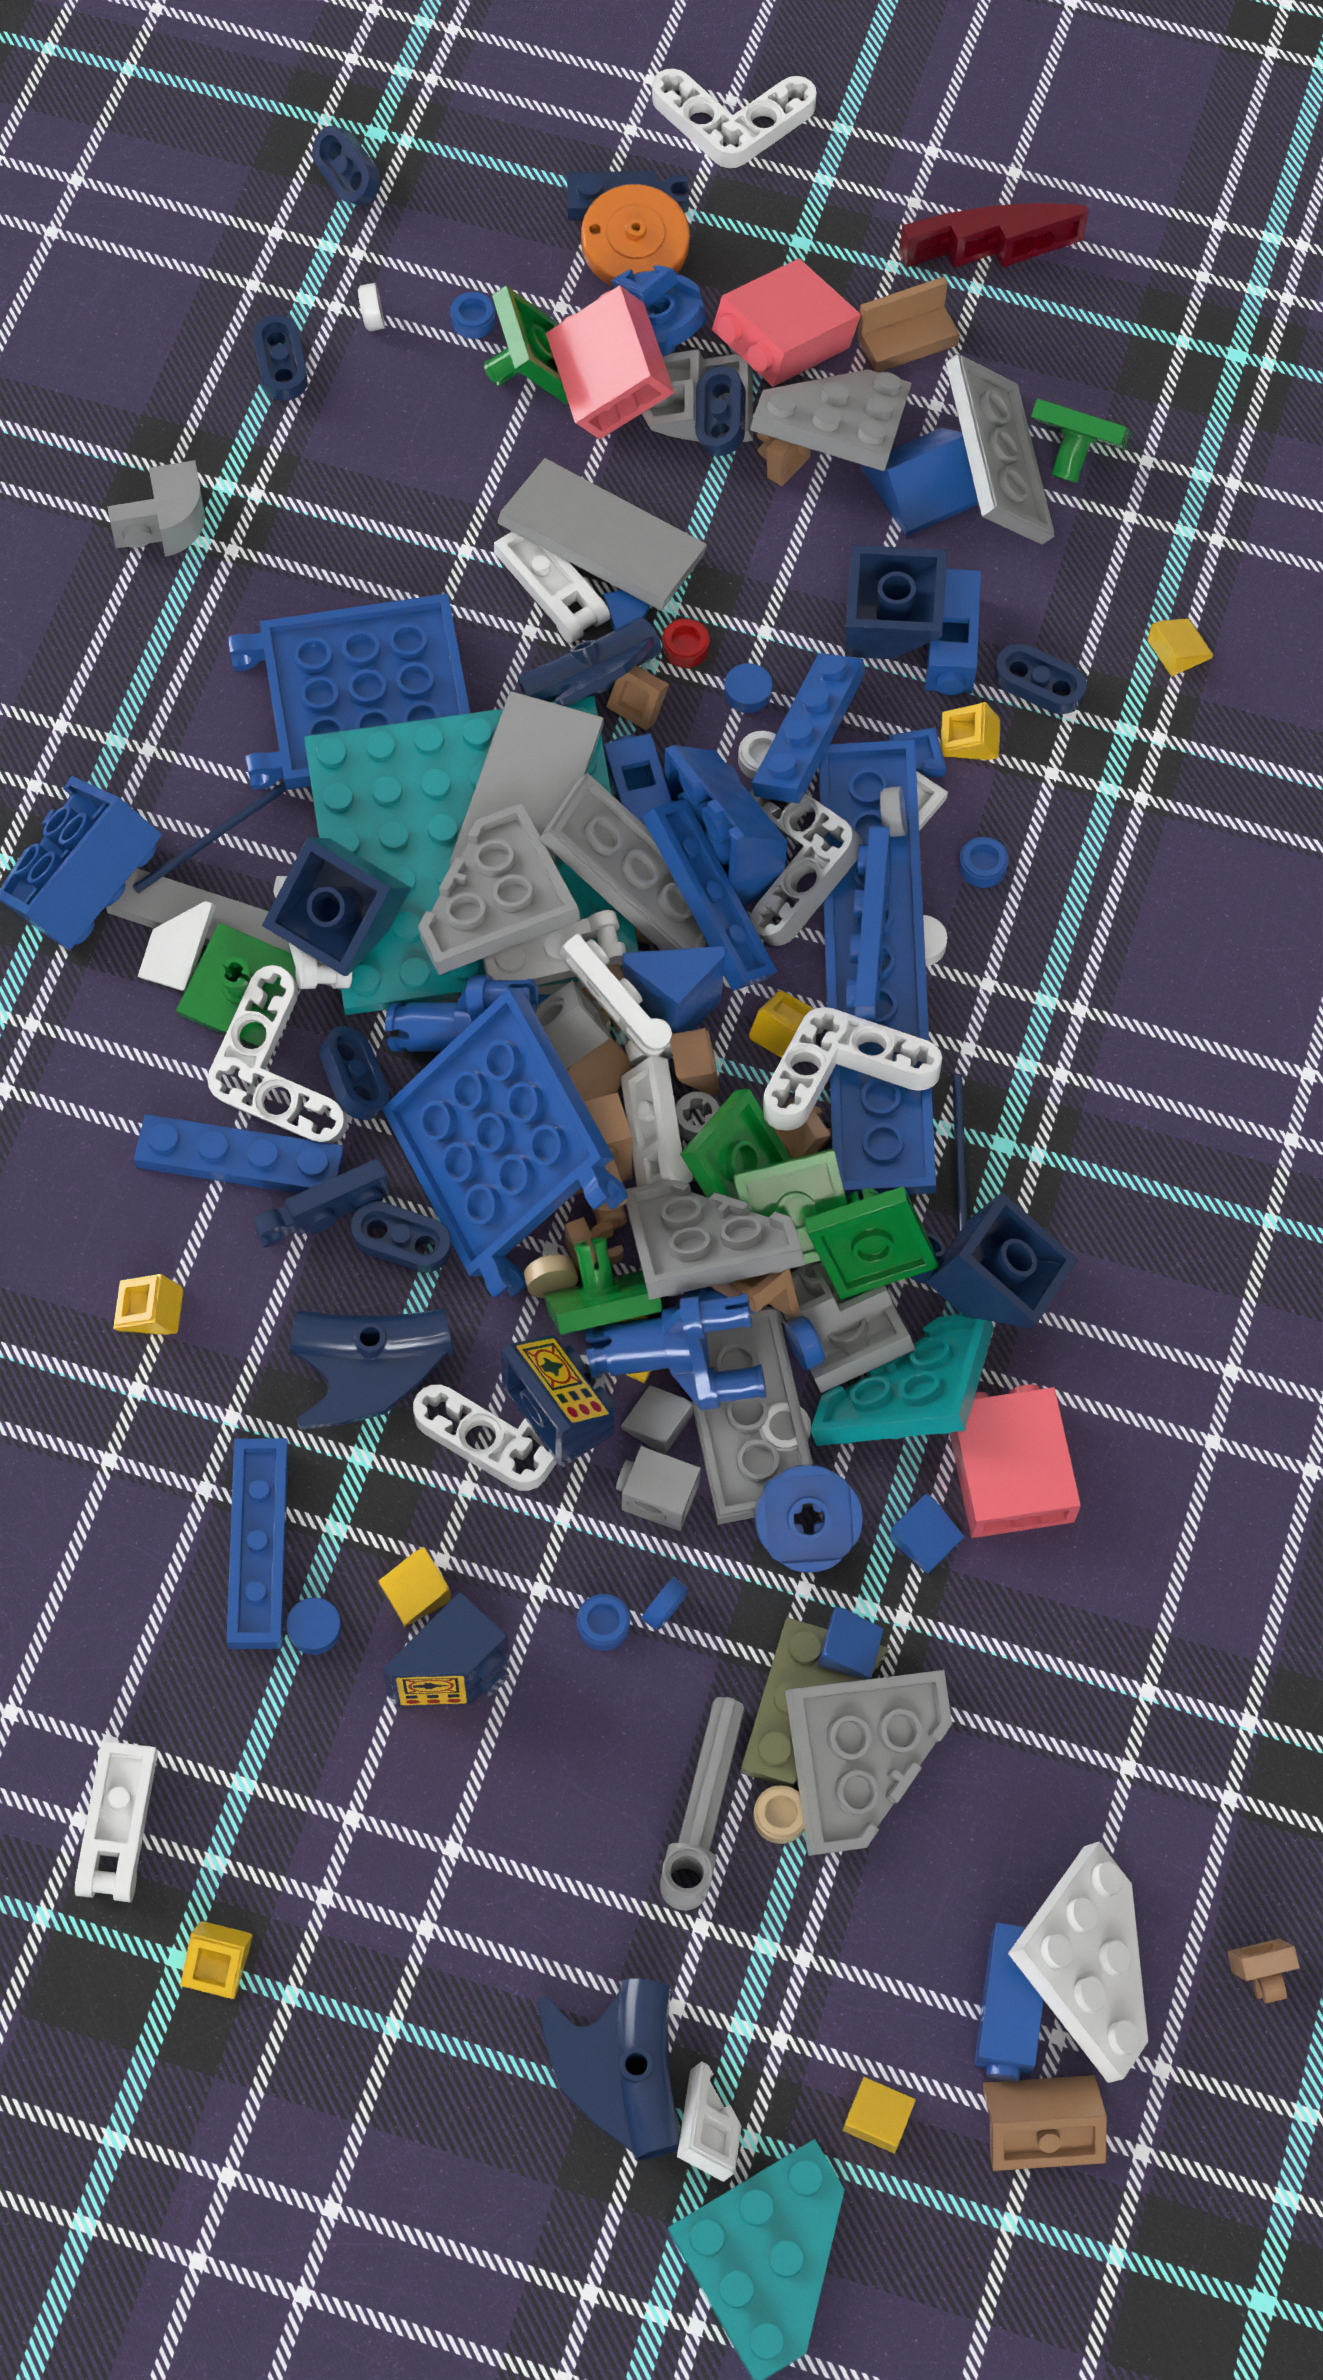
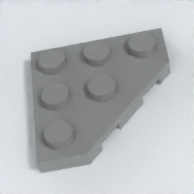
[750,369,912,471]
[418,803,580,975]
[626,1180,804,1300]
[785,1670,952,1856]

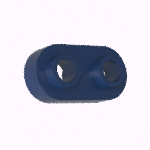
[312,126,380,205]
[253,315,308,401]
[695,366,746,456]
[994,643,1087,714]
[319,1026,389,1120]
[351,1201,451,1273]

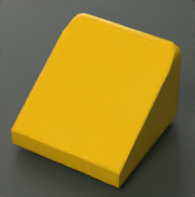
[1147,619,1213,677]
[941,702,1000,760]
[749,990,814,1058]
[113,1274,183,1335]
[378,1547,451,1627]
[180,1922,253,1999]
[842,2077,916,2154]

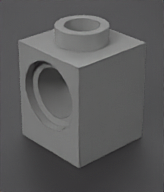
[534,980,609,1069]
[616,1446,701,1532]

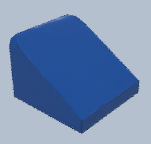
[889,1493,964,1574]
[818,1606,883,1680]

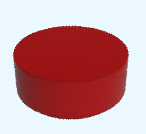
[662,618,710,668]

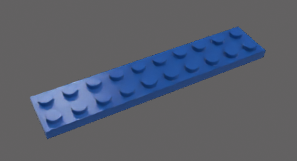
[819,740,937,1198]

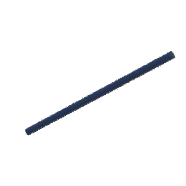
[133,781,287,894]
[952,1074,968,1235]

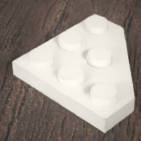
[1008,1842,1148,2083]

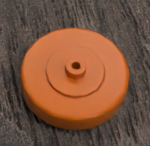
[581,184,690,287]

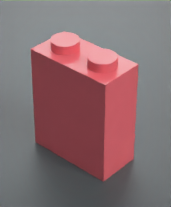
[712,258,861,387]
[546,285,675,439]
[949,1384,1081,1538]

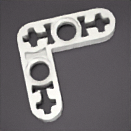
[652,69,817,168]
[207,965,348,1144]
[763,1007,942,1131]
[413,1355,605,1491]

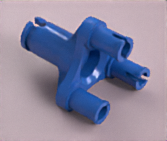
[385,975,553,1052]
[585,1287,766,1411]

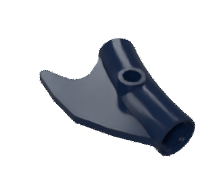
[517,617,661,707]
[290,1308,453,1430]
[538,1979,681,2161]

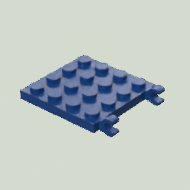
[228,593,470,790]
[382,988,628,1298]

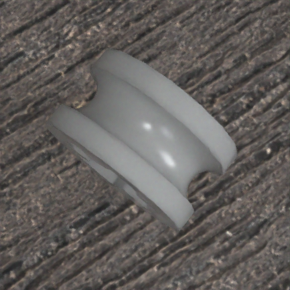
[675,1092,720,1142]

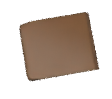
[670,1028,720,1095]

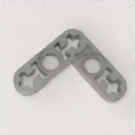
[750,788,863,946]

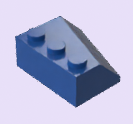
[664,745,788,907]
[0,776,163,951]

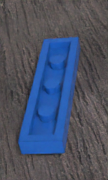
[751,653,865,804]
[642,799,777,991]
[846,826,892,1024]
[134,1114,345,1194]
[226,1438,289,1649]

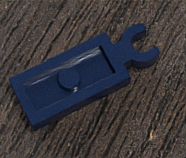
[567,171,689,220]
[252,1158,390,1248]

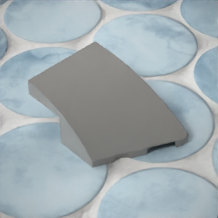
[642,349,753,442]
[783,1260,916,1393]

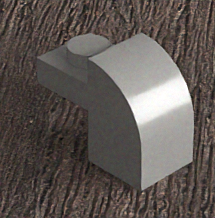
[107,460,205,557]

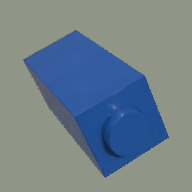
[925,568,981,695]
[604,733,672,827]
[973,1922,1044,2082]

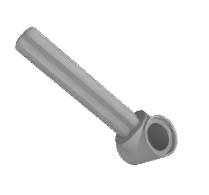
[660,1697,745,1911]

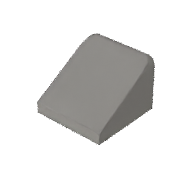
[621,1385,694,1455]

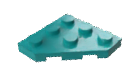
[810,1314,994,1446]
[667,2139,845,2380]

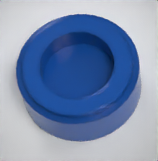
[450,292,496,339]
[724,663,772,713]
[958,837,1009,888]
[785,1316,825,1371]
[641,1577,689,1630]
[577,1594,630,1651]
[286,1598,341,1655]

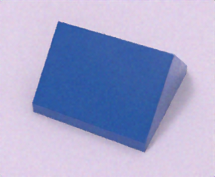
[861,427,979,537]
[622,946,725,1034]

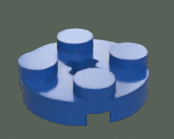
[646,275,707,357]
[754,1464,862,1572]

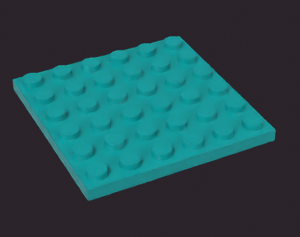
[304,696,639,1015]

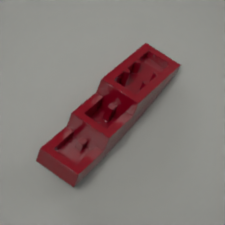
[899,203,1089,268]

